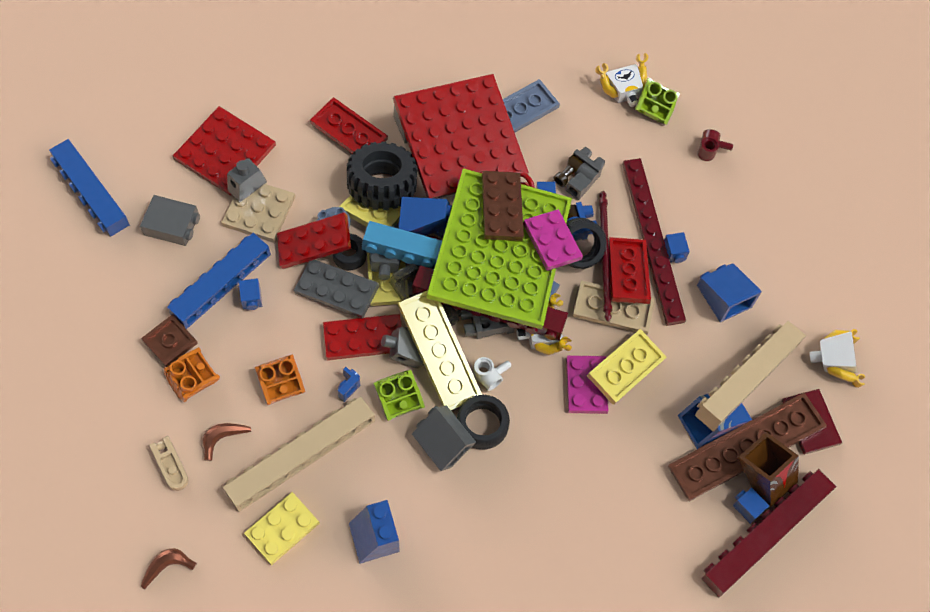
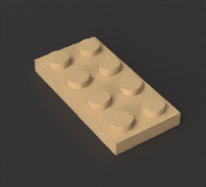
[573,280,655,335]

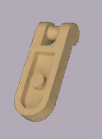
[149,436,188,491]

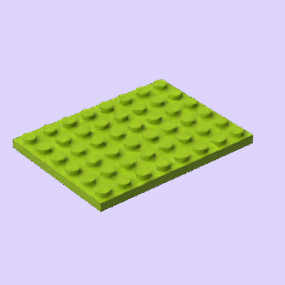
[426,169,572,329]

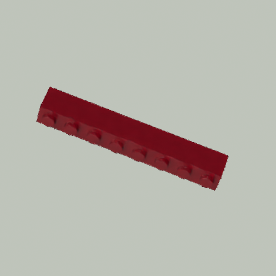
[412,265,568,341]
[701,469,837,598]

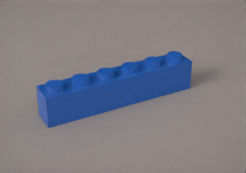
[49,139,130,237]
[167,233,271,329]

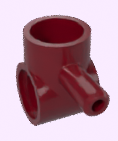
[698,129,734,161]

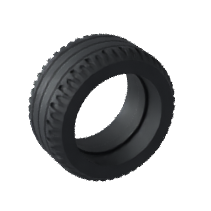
[566,218,607,269]
[457,394,510,450]

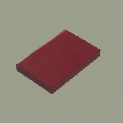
[782,389,842,455]

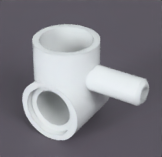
[473,357,511,391]

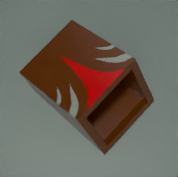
[738,432,799,507]

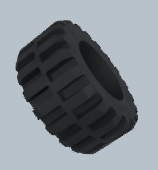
[347,142,418,210]

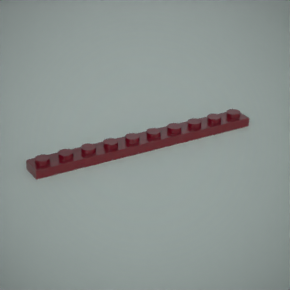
[622,158,686,326]

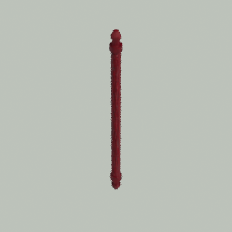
[599,191,613,322]

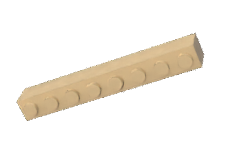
[695,321,806,432]
[223,396,375,512]

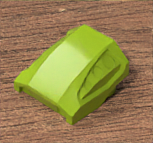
[635,78,680,125]
[373,369,425,421]

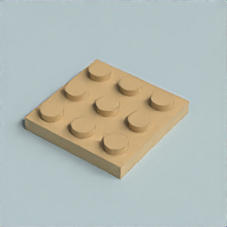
[222,184,295,243]

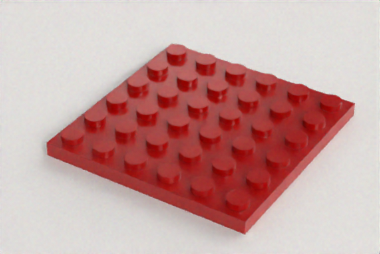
[393,74,529,199]

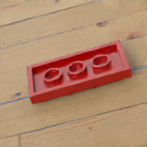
[310,97,388,154]
[277,212,351,269]
[609,237,651,304]
[323,314,401,361]

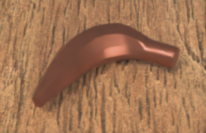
[203,423,251,461]
[141,548,197,589]

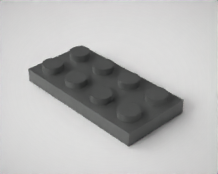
[294,260,379,318]

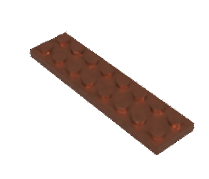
[668,393,827,501]

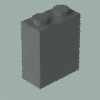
[140,195,200,246]
[412,405,476,471]

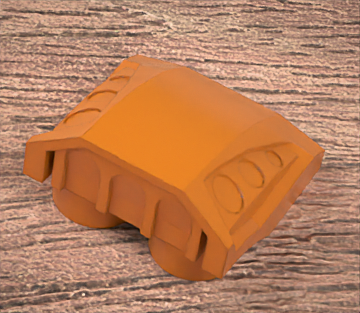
[164,347,220,402]
[255,354,306,405]

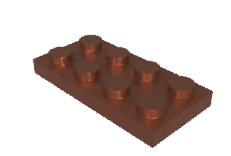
[482,171,524,241]

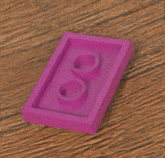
[523,209,583,271]
[566,355,608,414]

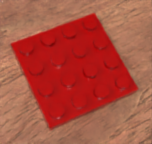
[173,106,276,196]

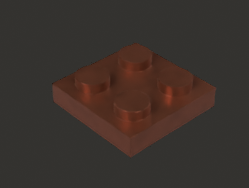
[141,314,198,367]

